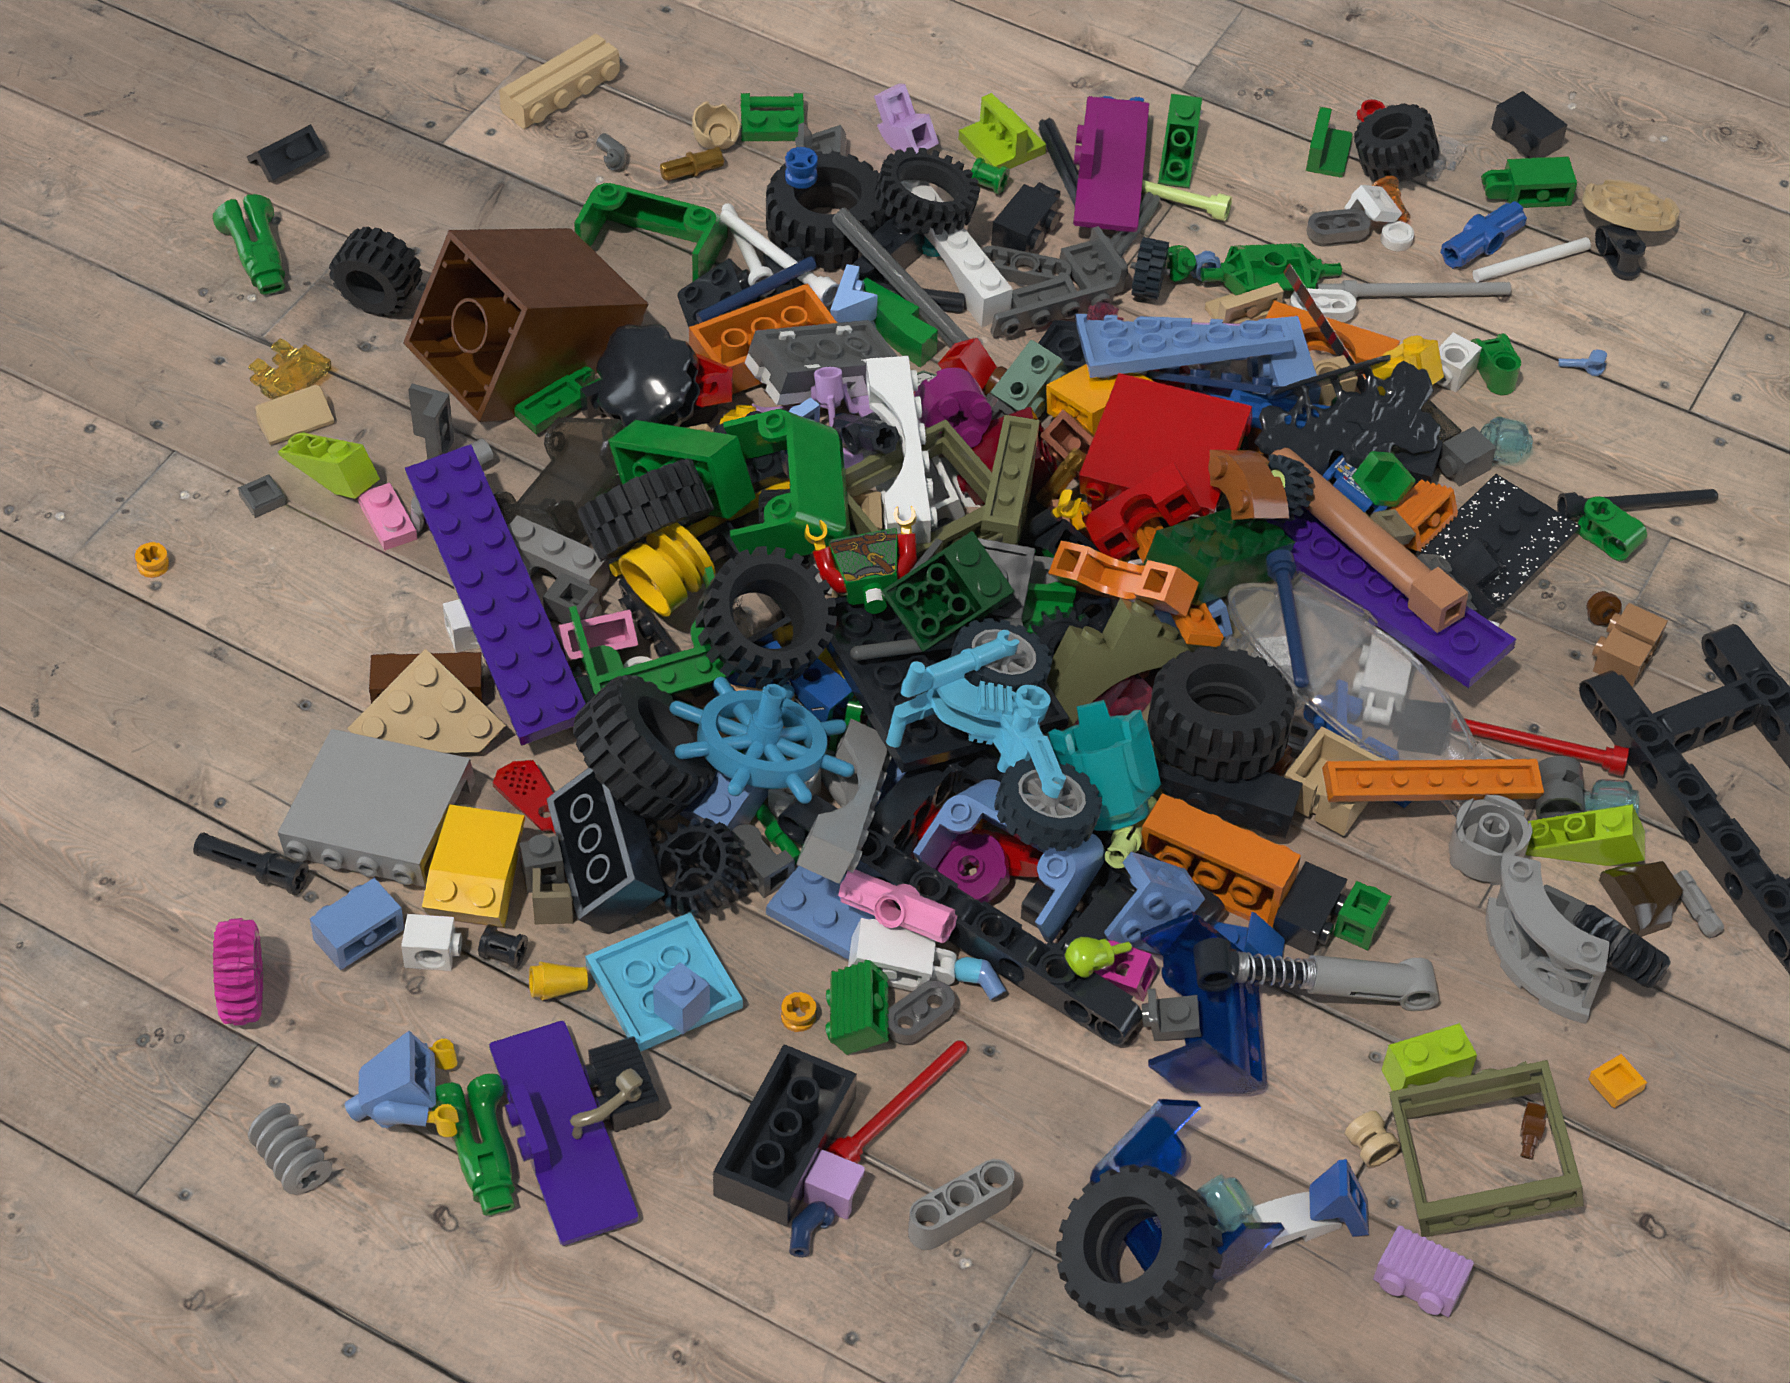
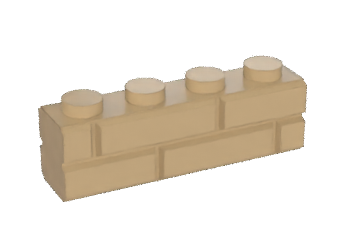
[499,34,620,129]

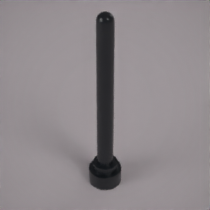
[1557,489,1719,520]

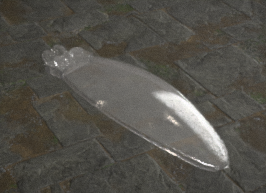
[1228,583,1514,817]

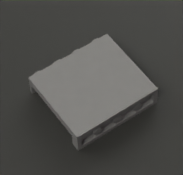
[277,729,476,887]

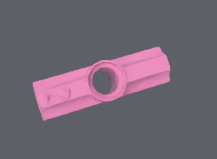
[838,870,957,943]

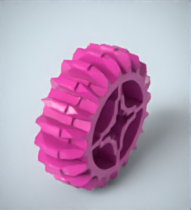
[212,918,264,1026]

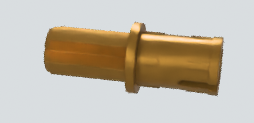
[660,147,724,181]

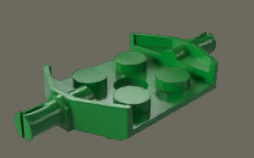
[1200,243,1342,296]

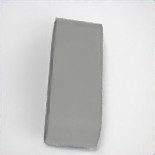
[908,1159,1014,1250]

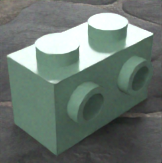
[990,339,1070,418]

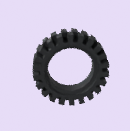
[875,147,980,235]

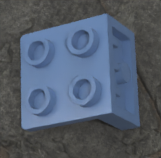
[1104,852,1205,954]

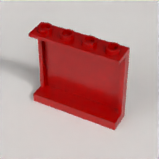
[1079,373,1252,521]

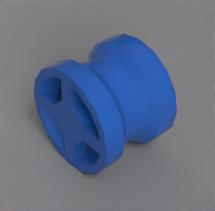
[785,147,818,188]

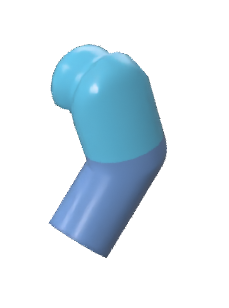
[955,957,1007,1001]

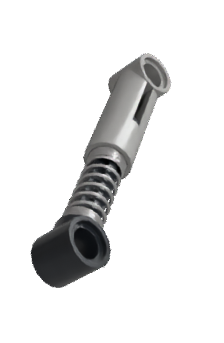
[1193,938,1439,1011]

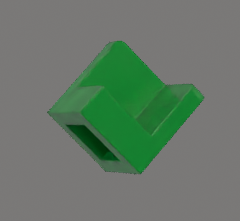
[1352,451,1415,507]

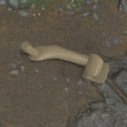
[570,1069,643,1139]

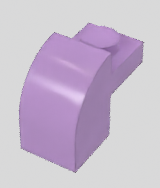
[874,83,939,153]

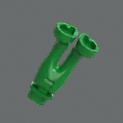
[212,194,285,295]
[431,1073,515,1216]

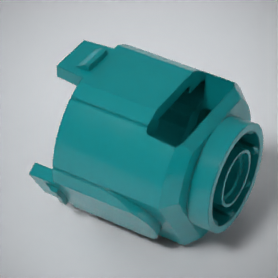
[1049,700,1161,831]

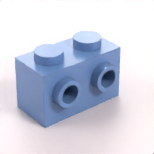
[309,878,404,970]

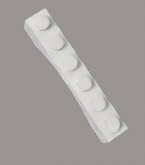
[901,180,1013,328]
[866,356,937,544]

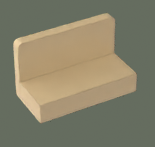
[1205,283,1284,324]

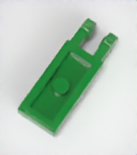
[514,366,601,435]

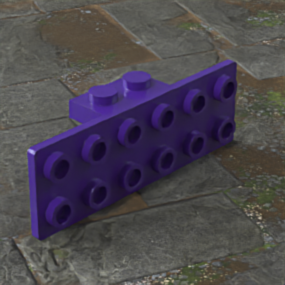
[489,1021,639,1246]

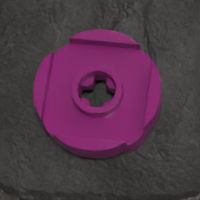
[935,832,1010,903]

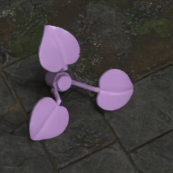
[752,367,879,469]

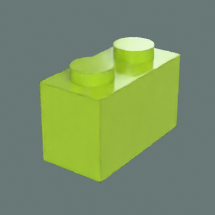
[1381,1023,1477,1091]

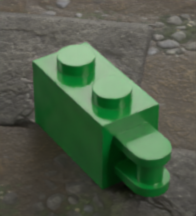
[1481,157,1578,208]

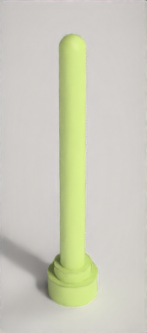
[1141,180,1232,221]

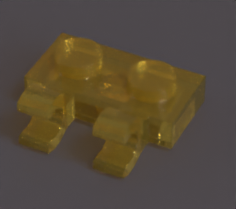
[248,339,332,400]

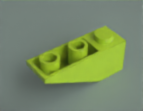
[278,432,380,499]
[1525,804,1645,866]

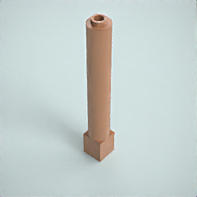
[1268,448,1468,633]

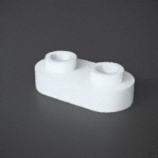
[1289,289,1356,322]

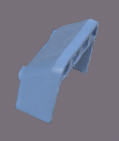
[913,779,1105,943]

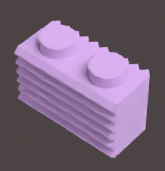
[1373,1226,1474,1318]

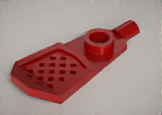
[493,760,556,835]

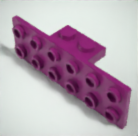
[1073,96,1149,232]

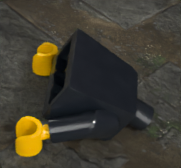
[1020,489,1131,562]

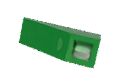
[1158,94,1202,189]

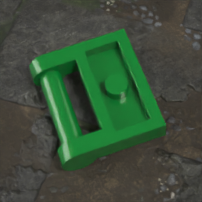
[740,93,804,142]

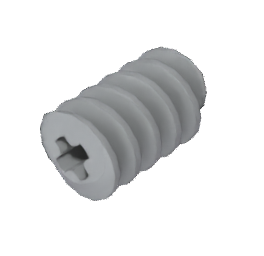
[248,1103,332,1195]

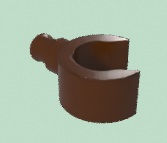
[1520,1102,1546,1159]

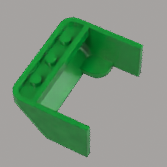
[574,183,728,282]
[723,409,850,559]
[569,566,735,695]

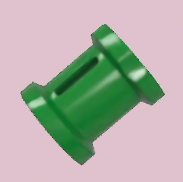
[971,157,1010,195]

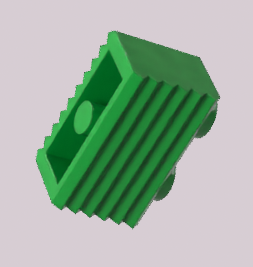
[825,959,889,1055]

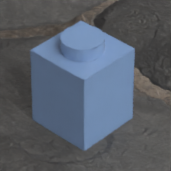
[653,962,710,1035]

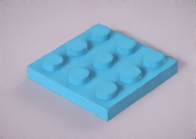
[585,912,743,1052]

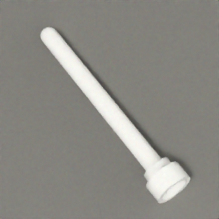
[722,203,775,296]
[720,210,839,307]

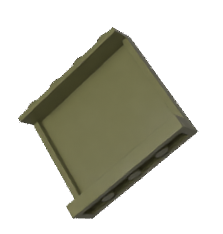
[981,415,1040,546]

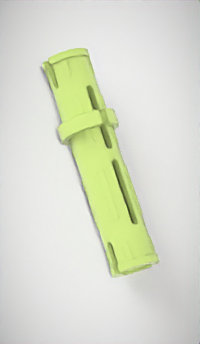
[1105,796,1157,868]

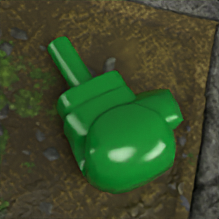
[1166,245,1196,281]

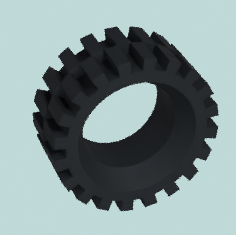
[577,458,714,562]
[695,546,837,688]

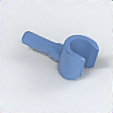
[1558,349,1607,376]

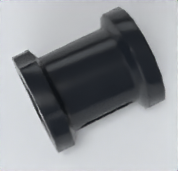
[478,924,528,969]

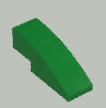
[863,277,938,368]

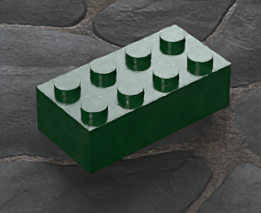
[1143,508,1295,606]

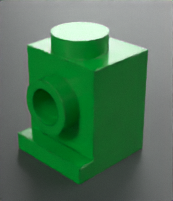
[1333,881,1392,951]

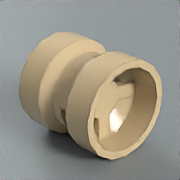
[1345,1111,1400,1168]

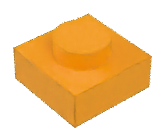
[1588,1054,1647,1108]

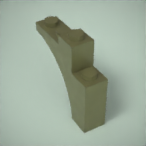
[1046,598,1212,726]

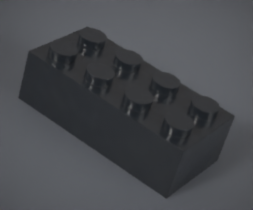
[546,768,665,934]
[713,1044,857,1227]

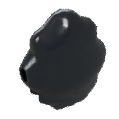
[596,324,700,427]

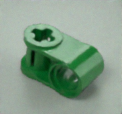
[1471,333,1521,395]
[1577,496,1648,561]

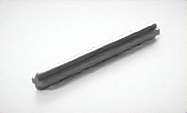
[832,208,970,347]

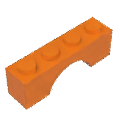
[1265,301,1400,379]
[1048,541,1199,617]

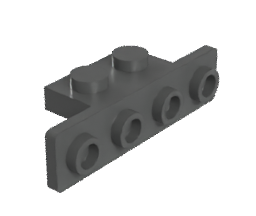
[990,275,1117,338]

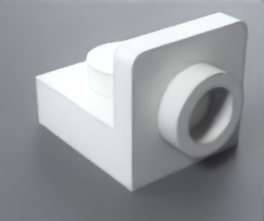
[1344,185,1402,223]

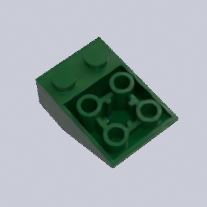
[881,531,1014,652]

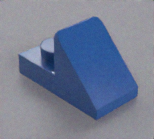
[1207,912,1285,960]
[1309,1159,1369,1237]

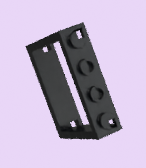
[618,520,793,698]

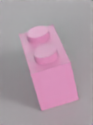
[556,610,638,662]

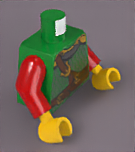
[805,506,917,614]

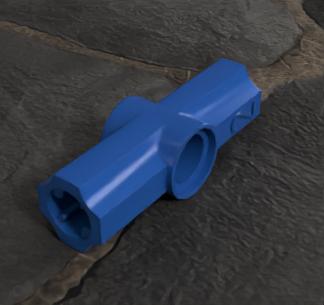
[1440,201,1527,269]

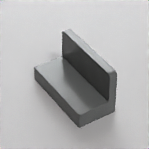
[408,384,454,460]

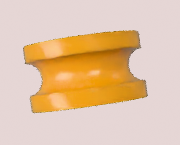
[135,542,169,578]
[781,992,816,1032]

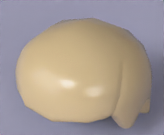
[692,101,741,150]

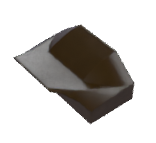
[1599,861,1683,937]

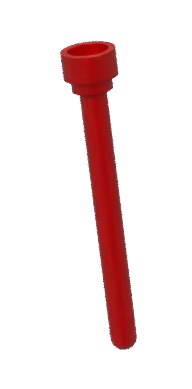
[1452,717,1629,777]
[826,1040,967,1164]

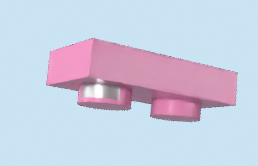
[358,483,417,551]

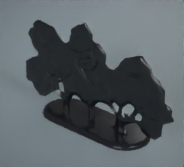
[1254,355,1441,476]

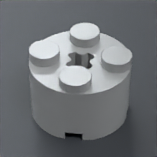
[1449,795,1532,885]

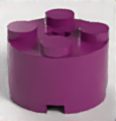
[914,368,992,448]

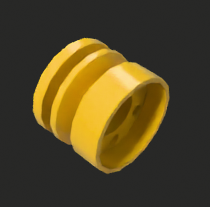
[618,522,716,616]

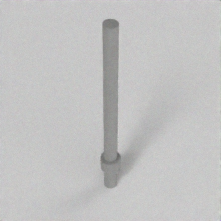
[1316,280,1511,299]

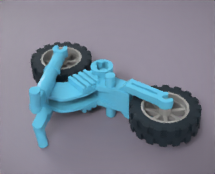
[886,618,1102,851]

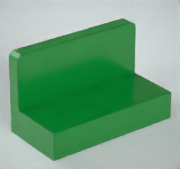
[1306,107,1353,178]

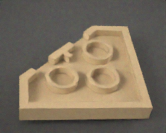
[347,649,506,753]

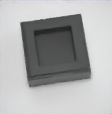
[238,474,286,518]

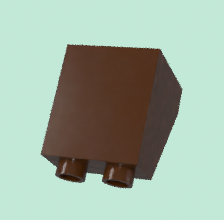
[403,228,649,422]

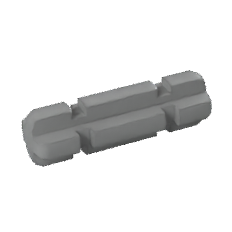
[1673,870,1724,938]

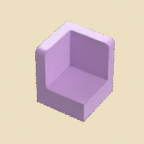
[803,1149,865,1219]

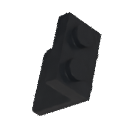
[677,258,762,328]

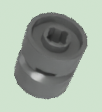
[1535,756,1585,819]

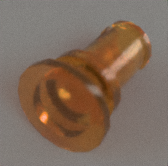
[1371,176,1411,223]

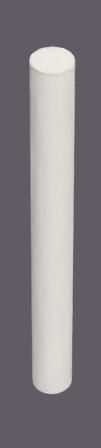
[1473,237,1591,282]

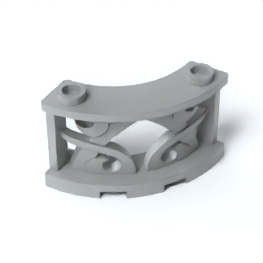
[1485,854,1609,1024]

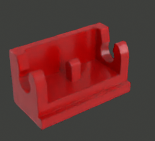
[695,353,733,407]

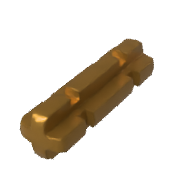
[1036,448,1086,508]

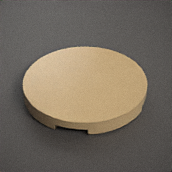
[1582,179,1680,231]

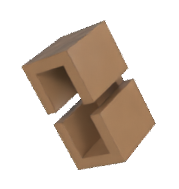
[1592,603,1668,688]

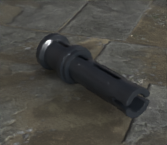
[193,832,309,895]

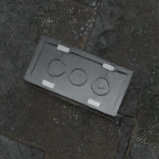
[745,320,898,405]

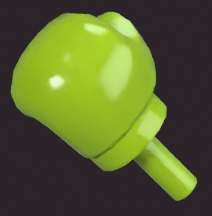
[1065,937,1132,978]

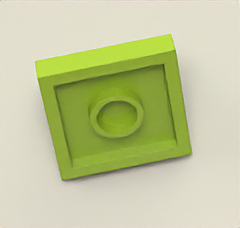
[958,93,1046,169]

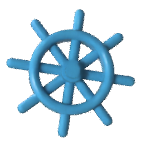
[669,677,855,804]

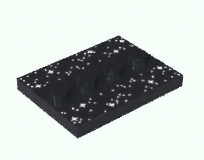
[1415,474,1581,609]

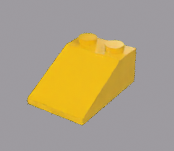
[422,805,525,928]

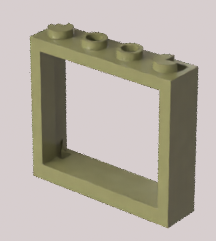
[845,420,999,562]
[1389,1060,1584,1237]

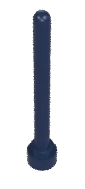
[1266,550,1309,689]

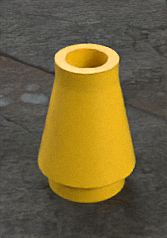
[529,962,588,1001]

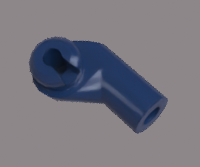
[789,1201,835,1258]

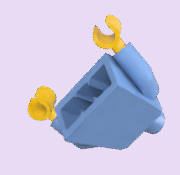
[345,1030,459,1137]

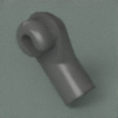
[596,133,627,170]

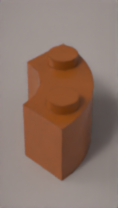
[1208,450,1289,520]

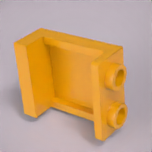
[1046,364,1152,435]

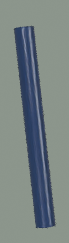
[696,256,816,323]

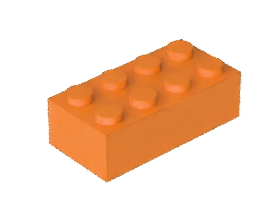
[689,283,837,394]
[1140,793,1301,928]

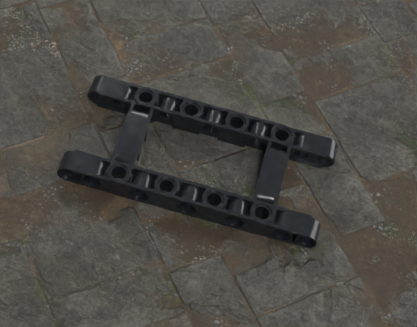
[1579,624,1790,974]
[777,718,1226,1046]

